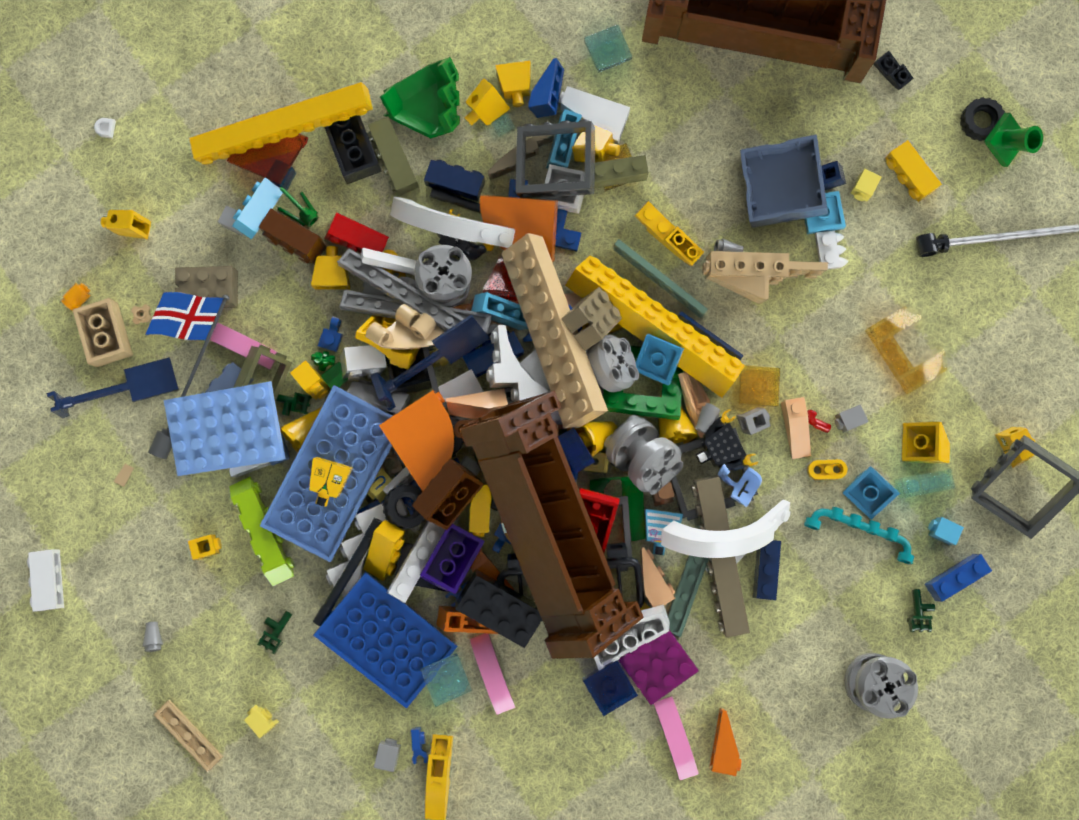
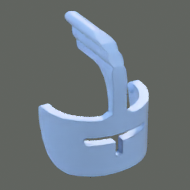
[718,464,762,507]

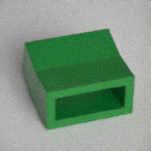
[320,361,348,389]

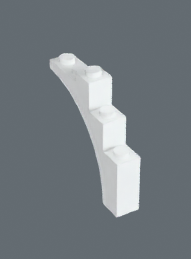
[486,325,563,425]
[326,498,408,598]

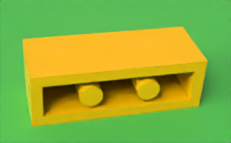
[885,140,942,202]
[290,360,330,400]
[364,520,405,581]

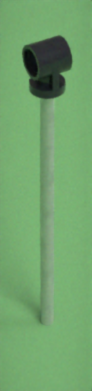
[916,224,1079,257]

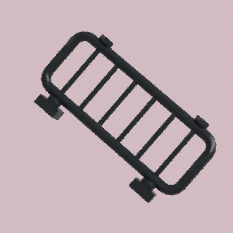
[497,542,644,622]

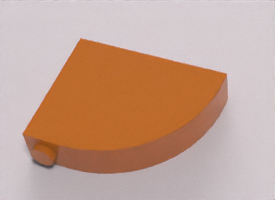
[480,195,558,262]
[379,390,454,492]

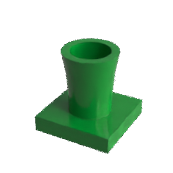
[984,113,1043,167]

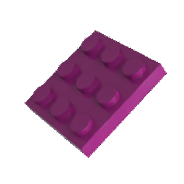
[618,629,699,705]

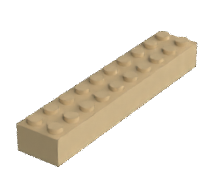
[501,233,608,428]

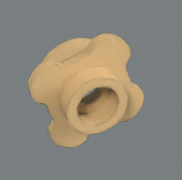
[131,304,152,325]

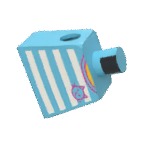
[644,509,683,555]

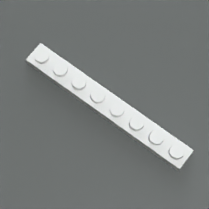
[386,456,480,603]

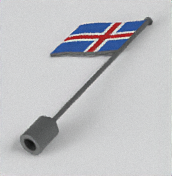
[145,292,230,459]

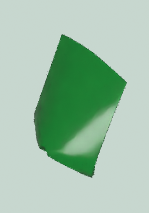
[590,477,646,542]

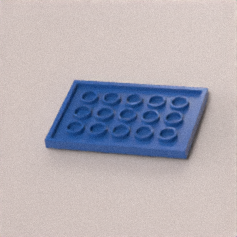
[313,571,458,709]

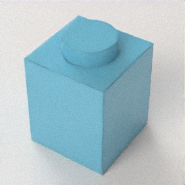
[928,517,964,545]

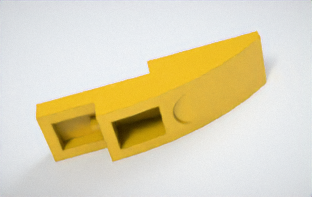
[635,201,704,266]
[425,734,454,820]

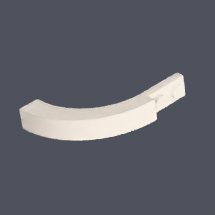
[390,196,515,248]
[661,499,790,558]

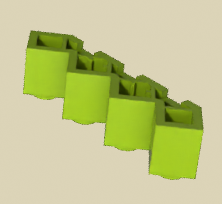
[229,476,295,586]

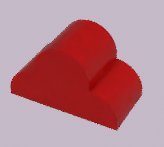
[579,488,620,553]

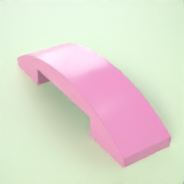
[210,323,276,370]
[470,633,515,714]
[654,696,699,780]

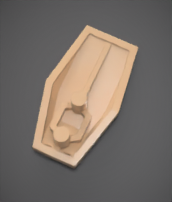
[678,372,710,438]

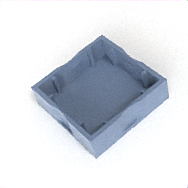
[740,134,828,228]

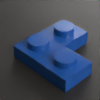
[555,209,581,252]

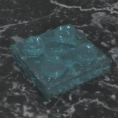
[584,25,632,73]
[420,653,472,707]

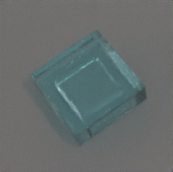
[491,112,515,137]

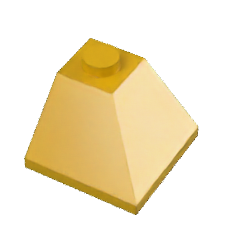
[902,422,950,463]

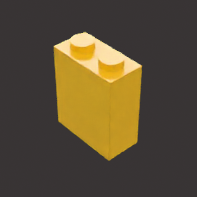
[468,485,491,537]

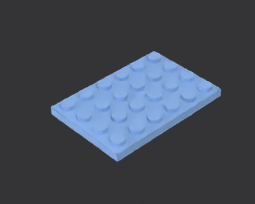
[163,381,285,476]

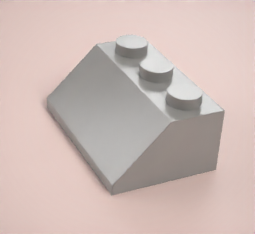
[347,379,411,416]

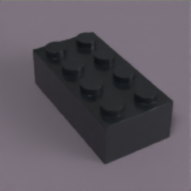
[324,115,382,184]
[455,569,542,648]

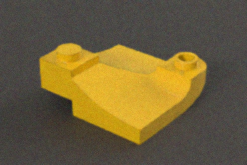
[355,315,420,369]

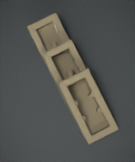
[488,135,554,180]

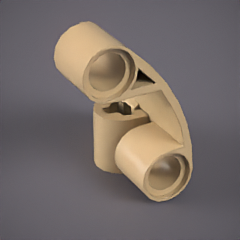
[366,304,444,349]

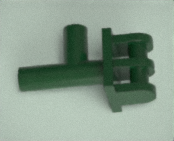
[276,392,312,416]
[907,589,936,632]
[257,611,293,655]

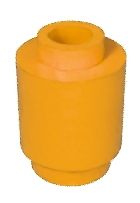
[61,283,91,311]

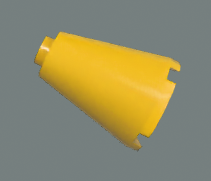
[658,395,697,444]
[280,407,322,453]
[566,421,617,461]

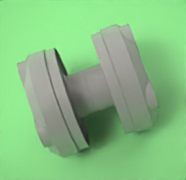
[415,245,472,308]
[585,335,639,396]
[604,415,683,495]
[844,653,918,719]

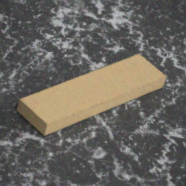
[154,700,223,772]

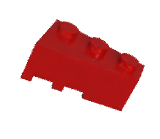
[324,212,389,253]

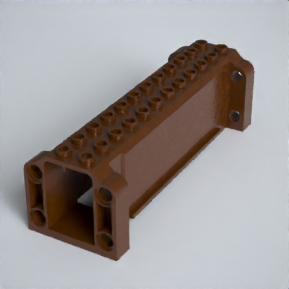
[642,0,886,84]
[459,390,644,659]

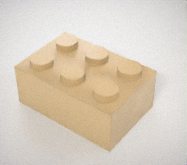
[73,298,133,367]

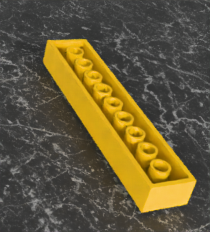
[565,255,745,398]

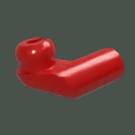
[807,410,831,433]

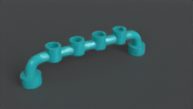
[804,507,915,565]

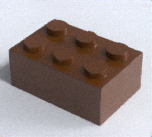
[259,208,327,265]
[412,458,485,530]

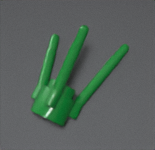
[278,187,319,227]

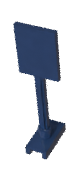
[371,314,490,411]
[46,357,179,418]

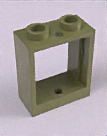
[233,345,292,401]

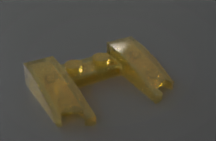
[865,306,947,395]

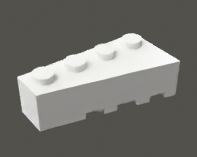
[594,604,670,670]

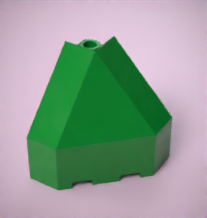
[380,57,460,139]

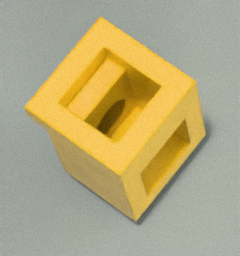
[188,534,222,560]

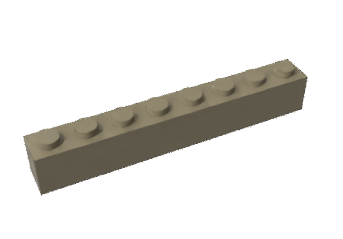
[691,476,750,638]

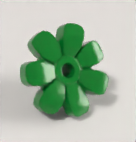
[311,351,335,371]

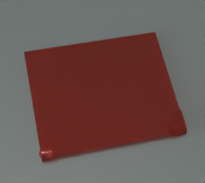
[227,115,308,184]

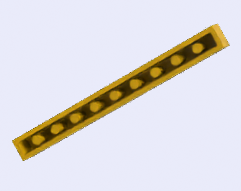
[189,82,373,165]

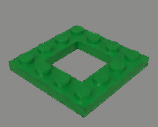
[603,346,683,420]

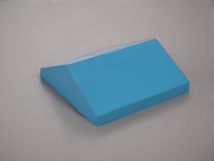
[842,466,900,520]

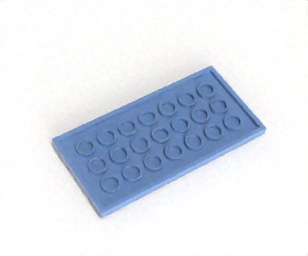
[260,385,393,562]

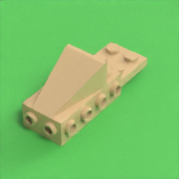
[702,251,828,304]

